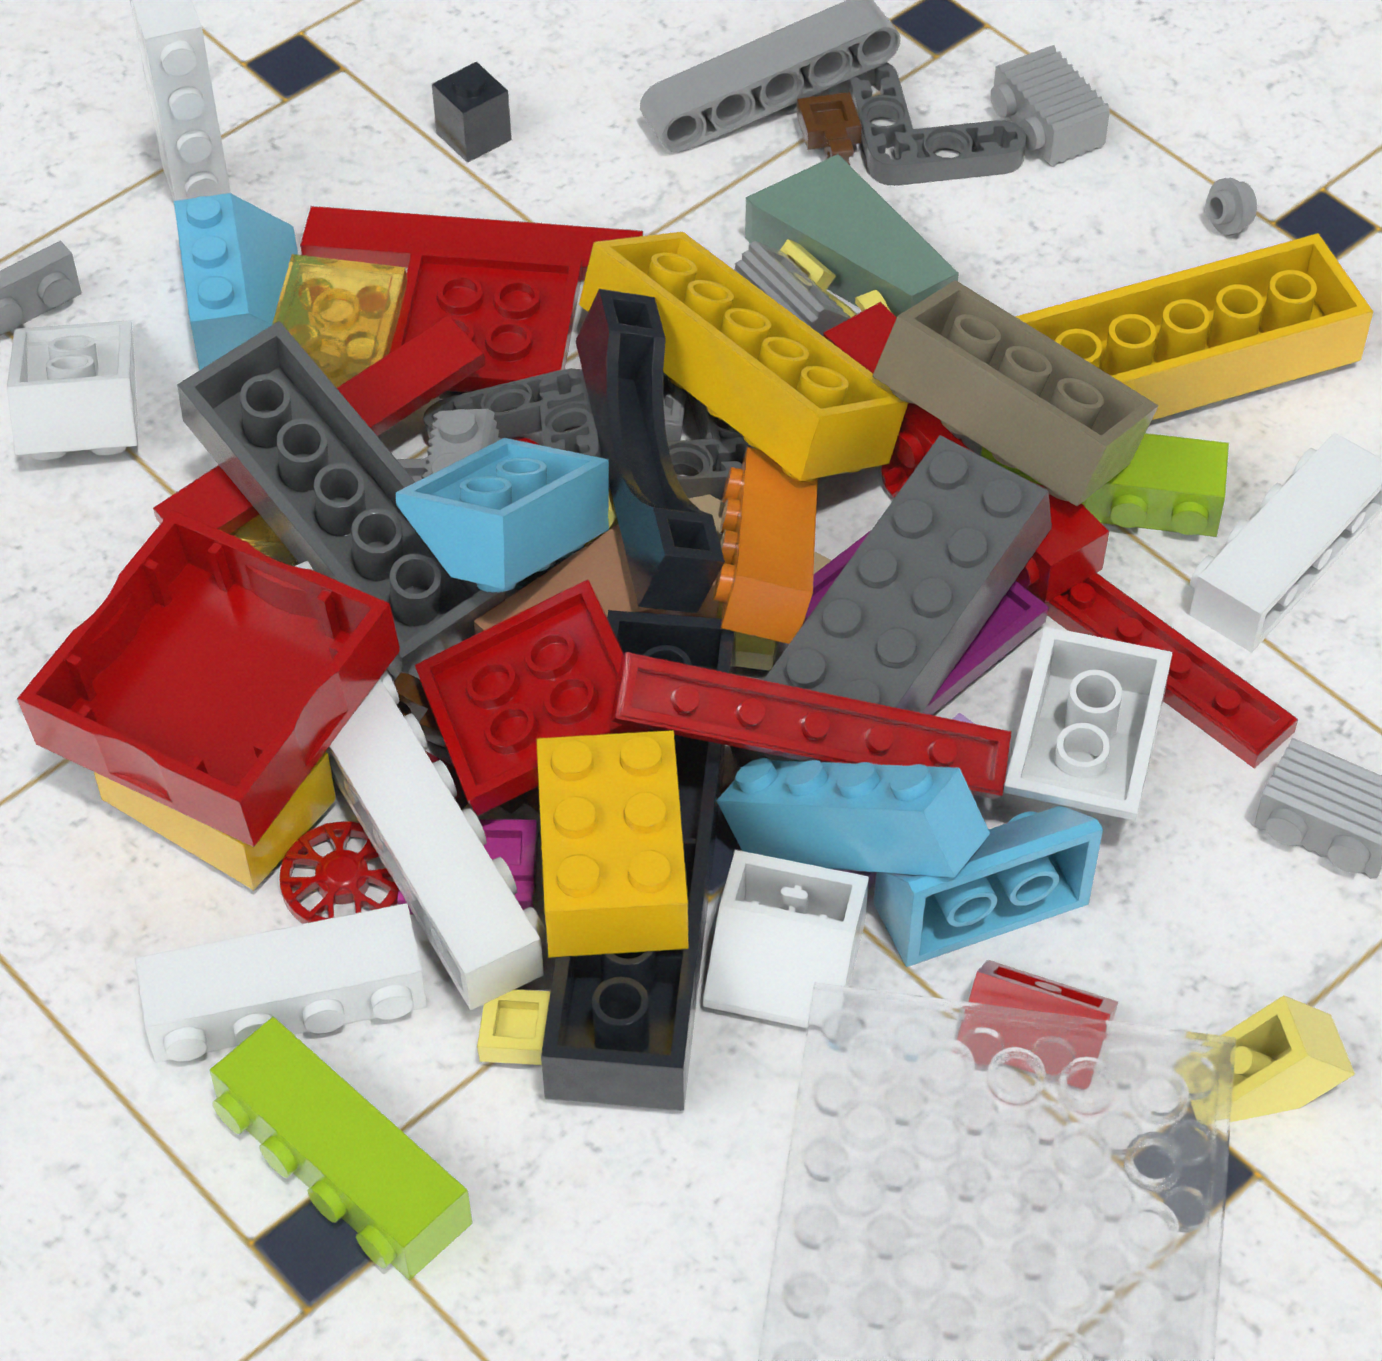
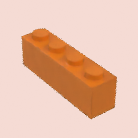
[713,447,818,644]

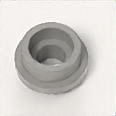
[1205,178,1257,235]

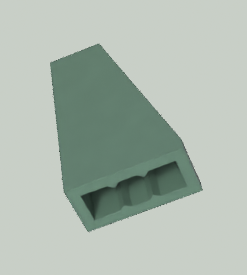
[745,154,959,317]

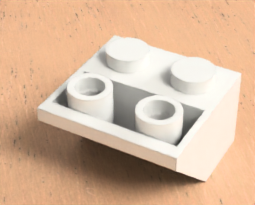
[703,850,869,1034]

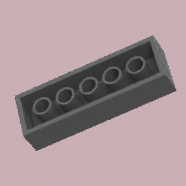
[177,321,505,679]
[730,435,1052,768]

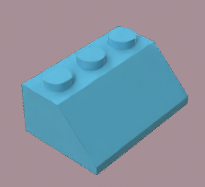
[174,193,315,370]
[396,438,609,592]
[874,805,1103,967]

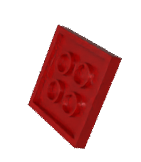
[387,246,582,393]
[415,579,651,816]

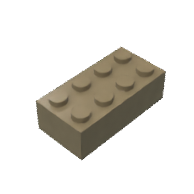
[872,280,1159,506]

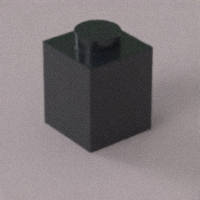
[432,61,512,163]

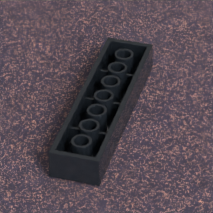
[541,610,736,1111]

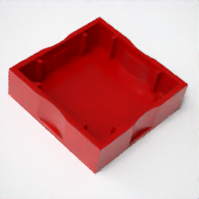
[17,510,401,847]

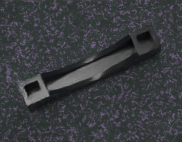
[575,289,725,613]

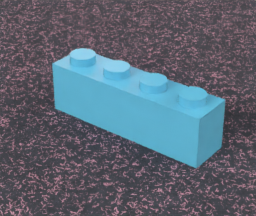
[716,758,990,878]

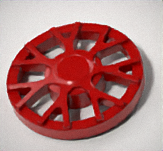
[279,821,399,924]

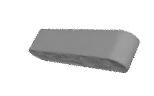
[640,0,901,152]

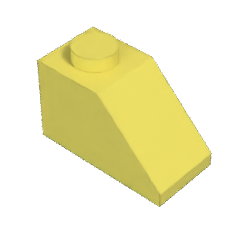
[1175,995,1355,1127]

